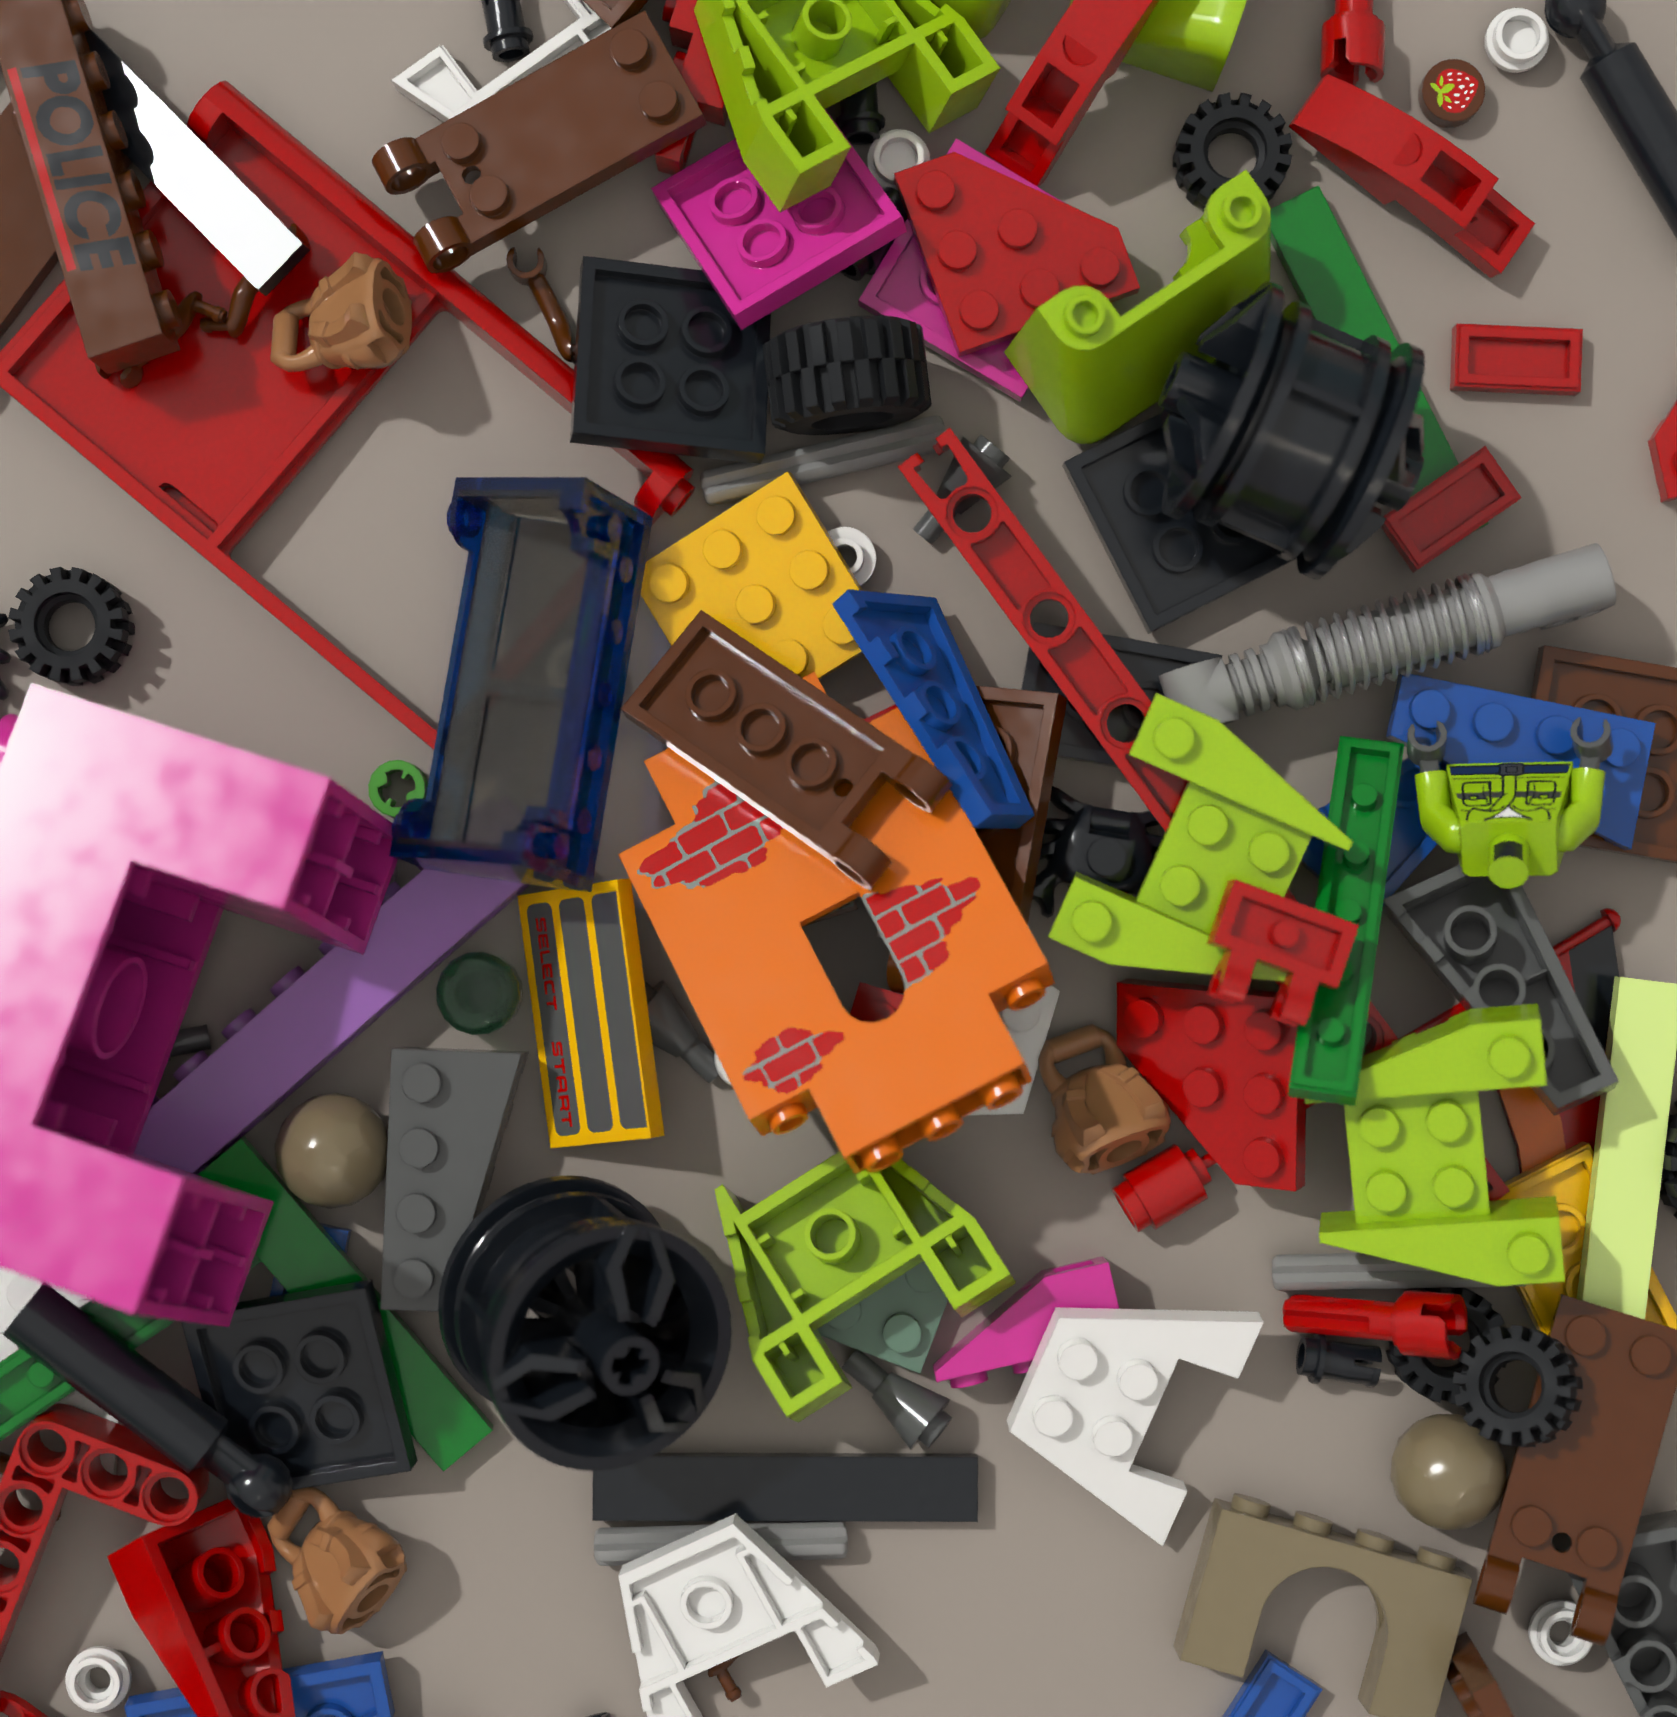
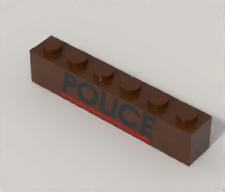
[0,0,182,374]

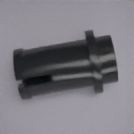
[481,0,534,62]
[835,83,885,145]
[1296,1334,1382,1388]

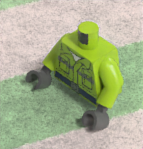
[1407,717,1614,889]

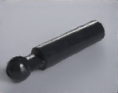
[1545,0,1677,239]
[3,1283,293,1519]

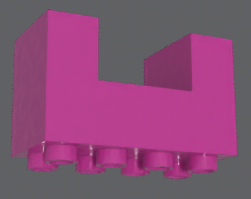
[0,684,407,1327]

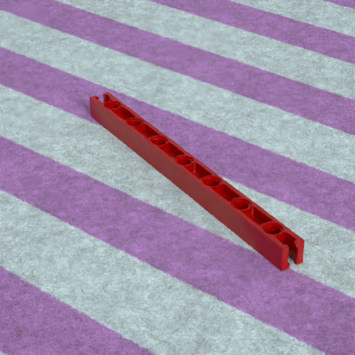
[898,428,1510,1201]

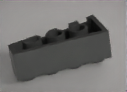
[1383,865,1619,1116]
[380,1047,529,1312]
[1552,1510,1677,1717]

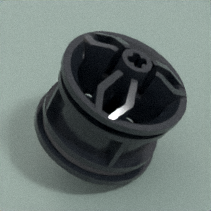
[1158,281,1425,580]
[438,1175,732,1471]

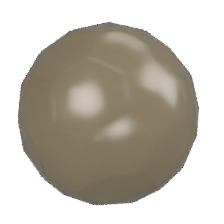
[275,1093,388,1209]
[1390,1414,1507,1530]

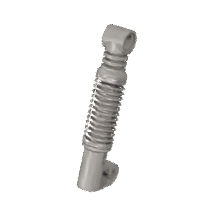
[1158,543,1616,725]

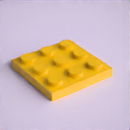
[628,471,863,680]

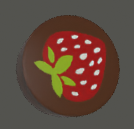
[1418,59,1485,127]

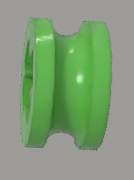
[368,760,429,818]

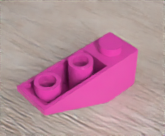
[933,1256,1119,1389]

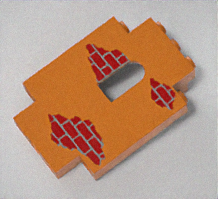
[618,671,1055,1174]

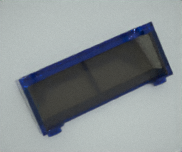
[389,477,653,892]

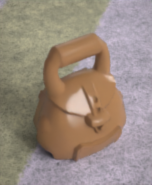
[270,252,412,372]
[1038,1024,1171,1175]
[267,1487,407,1634]

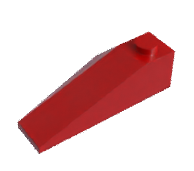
[107,1499,296,1717]

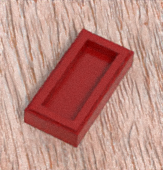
[1450,324,1583,396]
[1381,446,1522,573]

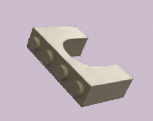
[1173,1493,1473,1717]

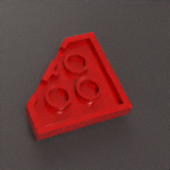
[894,152,1140,357]
[1117,978,1306,1192]

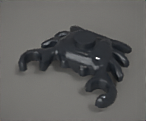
[1032,786,1163,918]

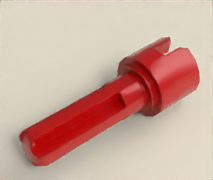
[1320,0,1385,86]
[1282,1290,1468,1360]

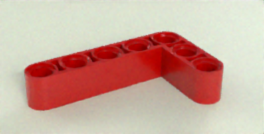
[0,1403,210,1662]

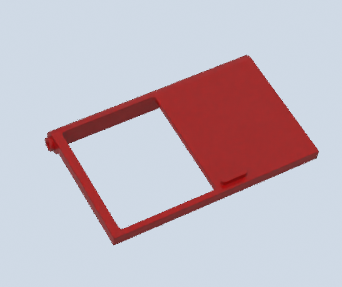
[0,80,696,763]

